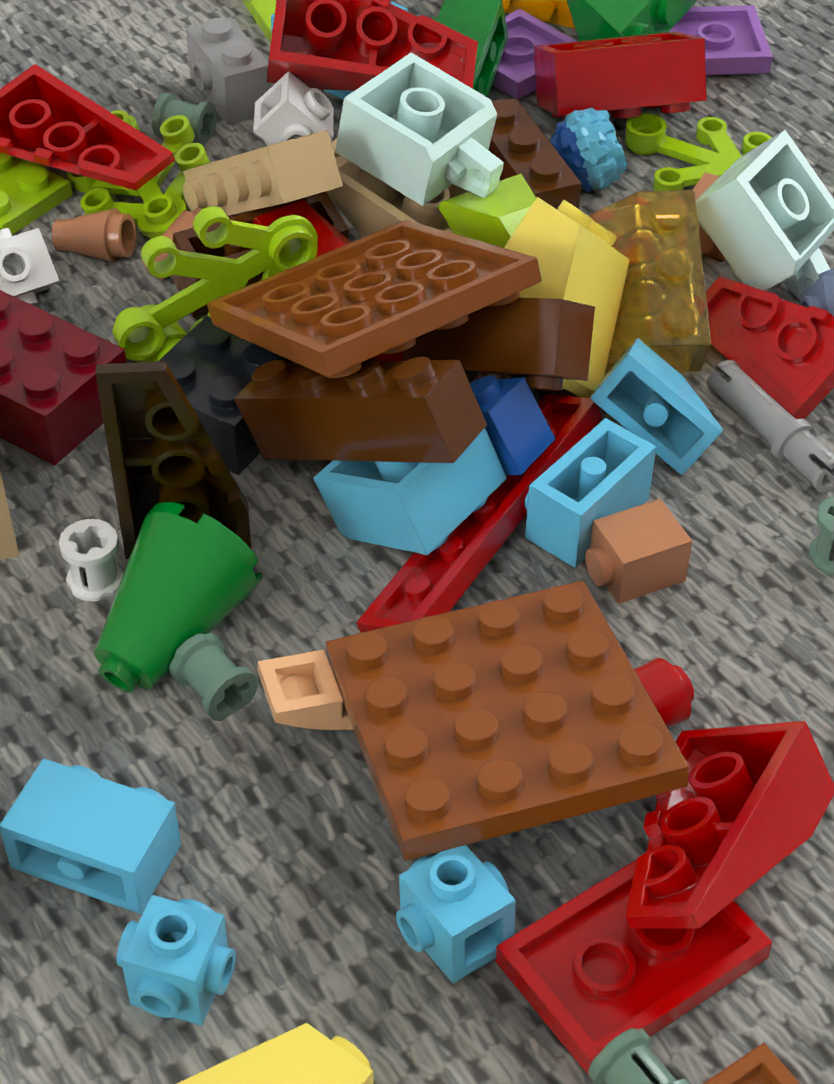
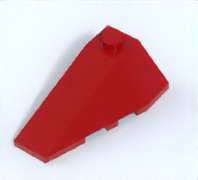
[0,64,175,191]
[625,721,834,929]

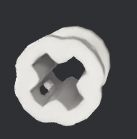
[59,519,124,601]

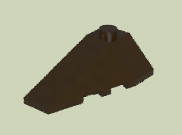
[96,361,252,559]

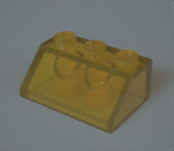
[588,190,711,375]

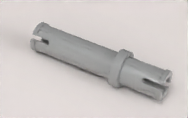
[707,360,834,493]

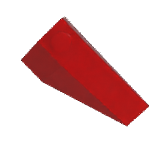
[267,0,478,91]

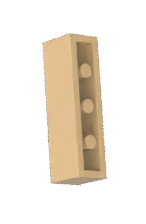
[183,130,343,216]

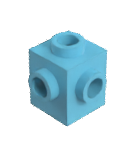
[396,845,516,983]
[117,895,236,1026]

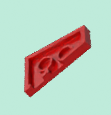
[682,276,834,419]

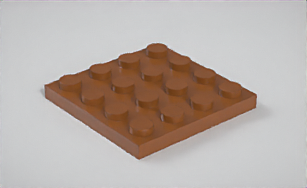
[207,220,542,378]
[325,580,689,861]

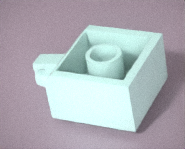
[335,53,504,206]
[689,130,834,300]

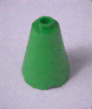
[94,502,263,693]

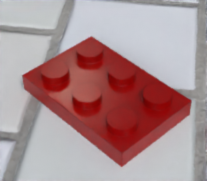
[495,859,773,1076]

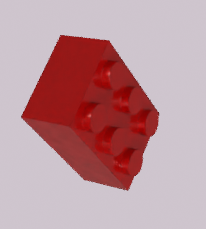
[533,32,707,121]

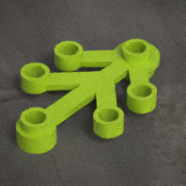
[67,110,210,239]
[625,113,772,197]
[112,206,318,361]

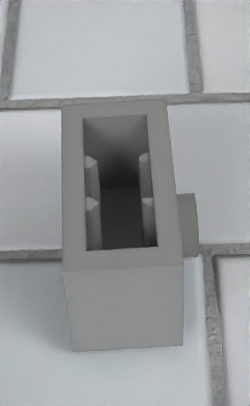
[186,17,272,125]

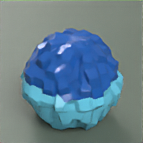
[549,107,628,193]

